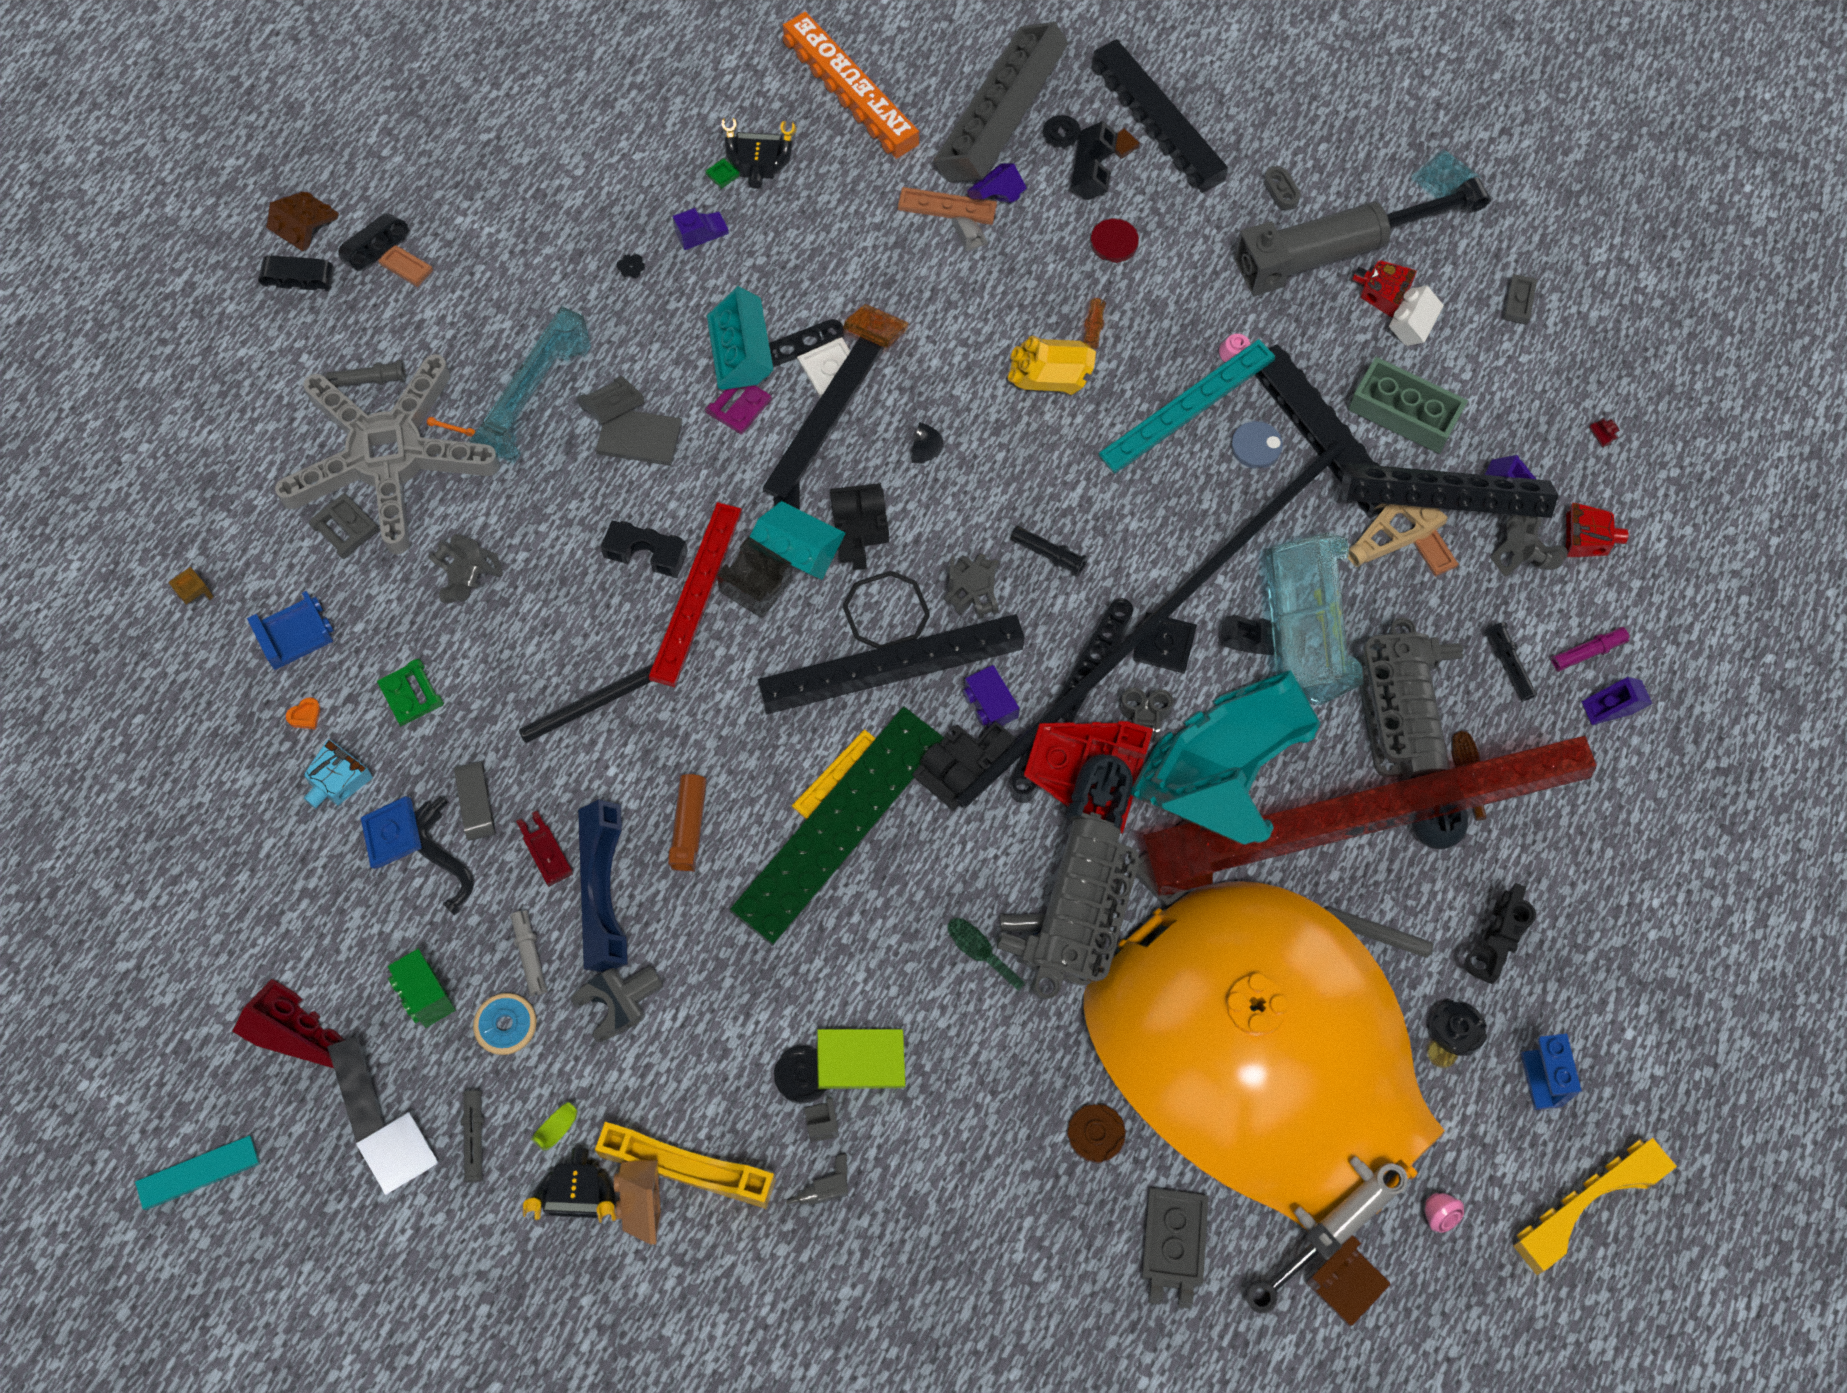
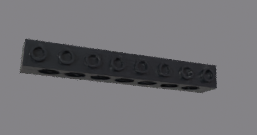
[1341,463,1559,518]

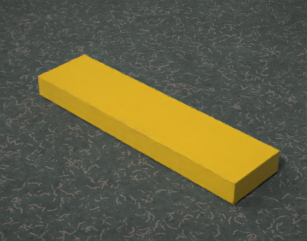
[792,729,876,820]

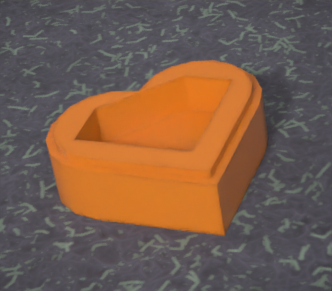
[286,697,320,729]

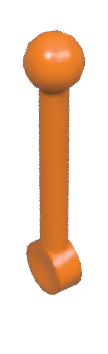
[426,417,477,438]

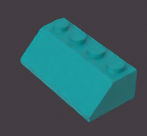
[707,286,773,390]

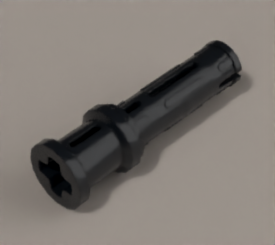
[1010,525,1088,577]
[1484,622,1537,702]

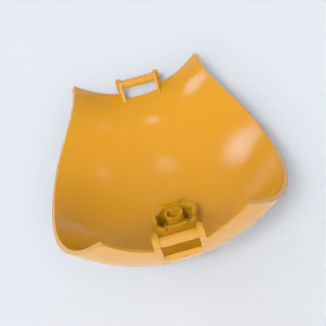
[1084,881,1445,1231]

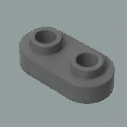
[1264,166,1301,210]

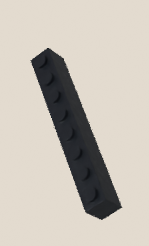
[1092,39,1228,193]
[1255,344,1390,519]

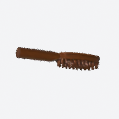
[1451,731,1487,821]

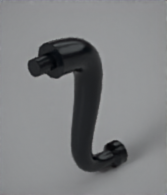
[415,796,474,916]

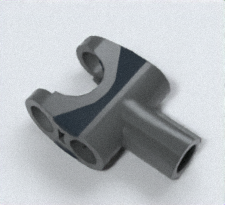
[571,966,663,1042]

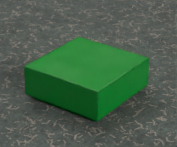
[705,158,739,189]

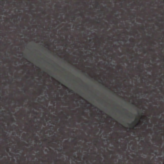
[1326,907,1433,958]

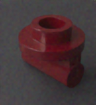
[1589,417,1620,448]

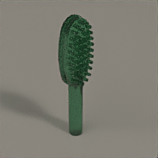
[947,918,1026,991]

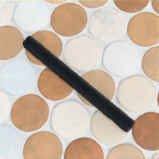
[519,663,654,743]

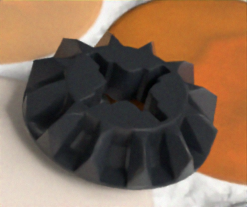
[1043,115,1081,149]

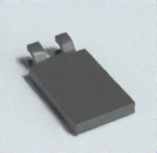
[1142,1188,1209,1309]

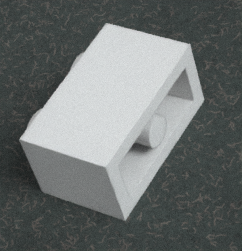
[1389,285,1444,346]

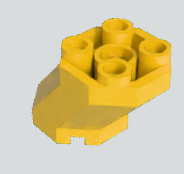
[1007,335,1096,395]

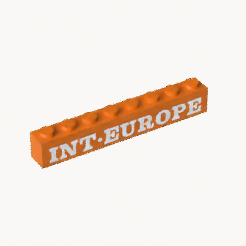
[782,11,919,159]

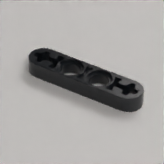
[769,319,844,368]

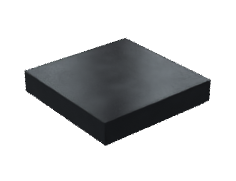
[1133,612,1197,674]

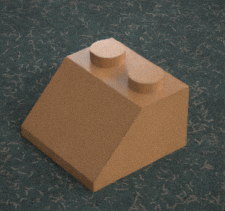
[614,1160,661,1245]

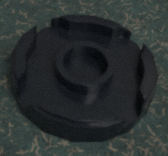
[1429,1000,1487,1056]
[774,1045,828,1104]

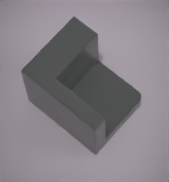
[805,1098,839,1143]

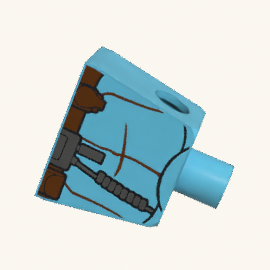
[303,739,373,809]

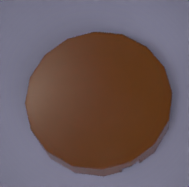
[1067,1104,1126,1163]

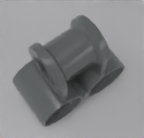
[1120,687,1173,743]

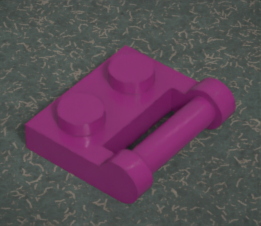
[705,385,772,435]

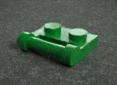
[377,659,444,727]

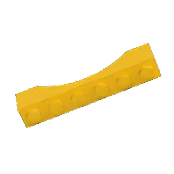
[595,1122,776,1209]
[1513,1138,1677,1275]

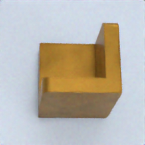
[168,567,214,605]

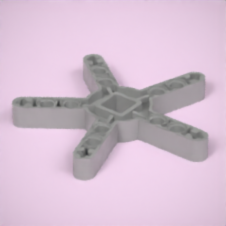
[275,354,500,554]

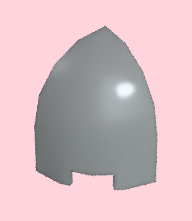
[951,216,988,251]

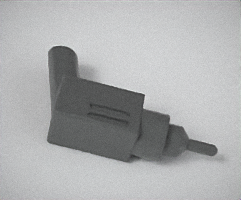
[786,1154,849,1206]

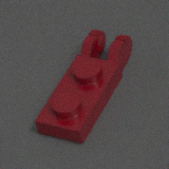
[516,810,573,887]

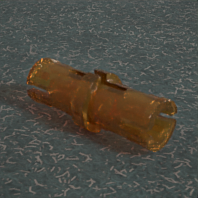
[1083,298,1106,349]

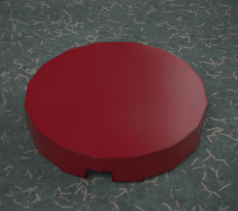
[1090,218,1139,263]

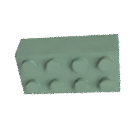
[1348,357,1468,454]

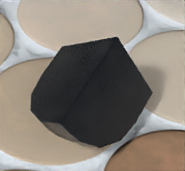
[912,422,944,464]

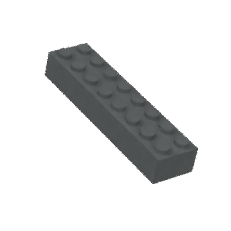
[933,22,1069,182]

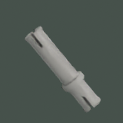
[510,911,547,996]

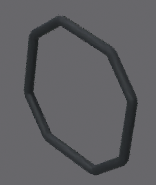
[843,571,930,649]

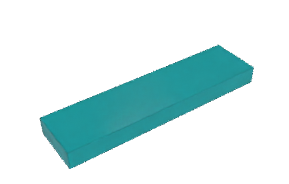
[135,1136,261,1211]

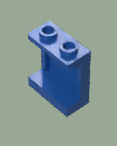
[247,591,334,670]
[1521,1033,1582,1110]

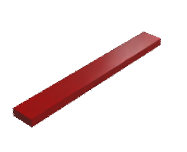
[649,502,742,687]

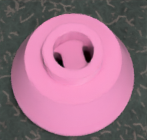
[1219,334,1251,363]
[1424,1193,1464,1232]

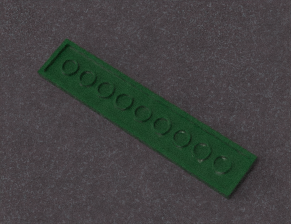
[730,706,944,946]

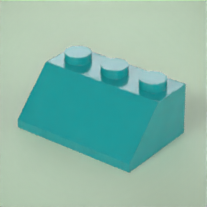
[747,501,845,580]

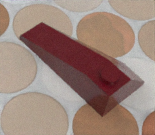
[232,979,345,1069]

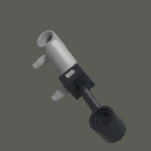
[1246,1156,1408,1314]

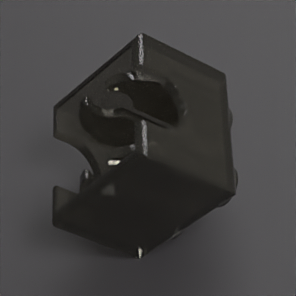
[717,536,793,618]

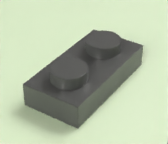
[1503,274,1537,325]

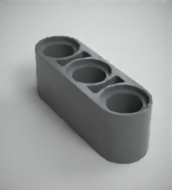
[454,761,496,841]

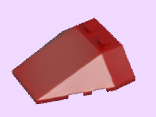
[1024,721,1153,834]

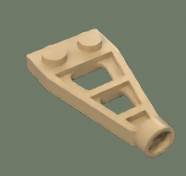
[1345,504,1448,567]

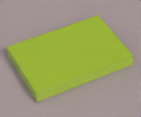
[816,1029,905,1089]

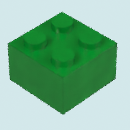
[387,948,456,1028]

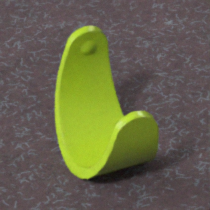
[530,1102,578,1151]

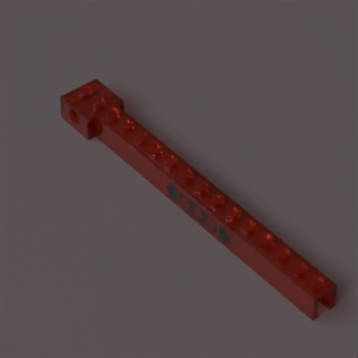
[1143,736,1597,897]

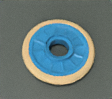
[473,993,537,1055]

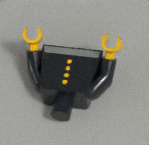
[722,118,797,188]
[523,1148,617,1223]

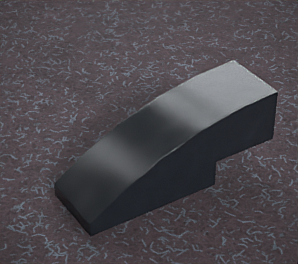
[1220,614,1306,658]

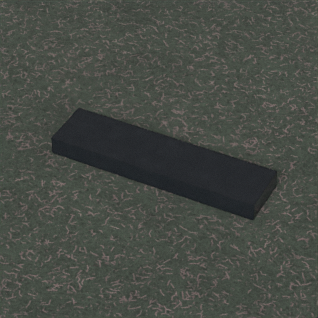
[327,1037,384,1159]

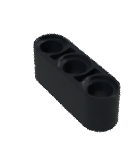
[338,213,408,269]
[258,255,334,291]

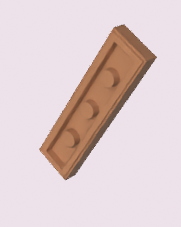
[898,187,997,225]

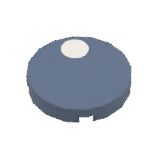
[1231,421,1283,469]

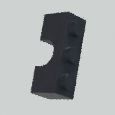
[1070,121,1118,200]
[601,520,688,578]

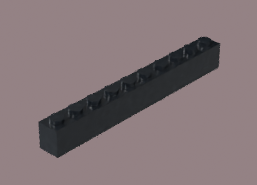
[758,614,1025,715]

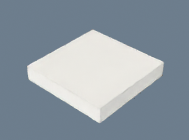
[797,337,850,398]

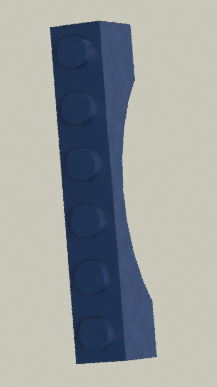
[578,799,628,973]

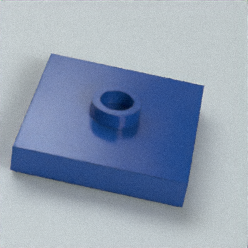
[360,796,422,869]

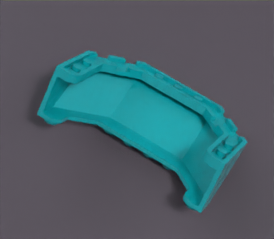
[1131,670,1321,845]

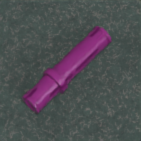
[1551,627,1630,672]

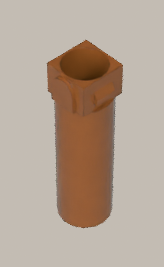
[668,774,707,872]

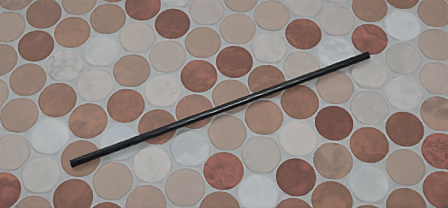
[956,441,1344,809]

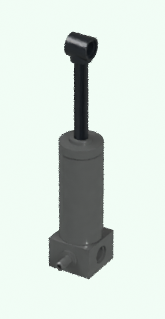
[1233,177,1491,297]

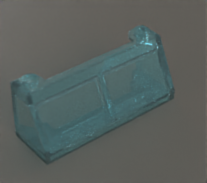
[469,306,591,464]
[1265,532,1364,706]

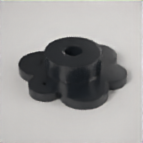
[616,254,645,278]

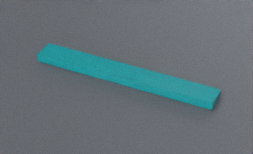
[1098,339,1275,474]

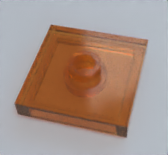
[843,304,909,348]

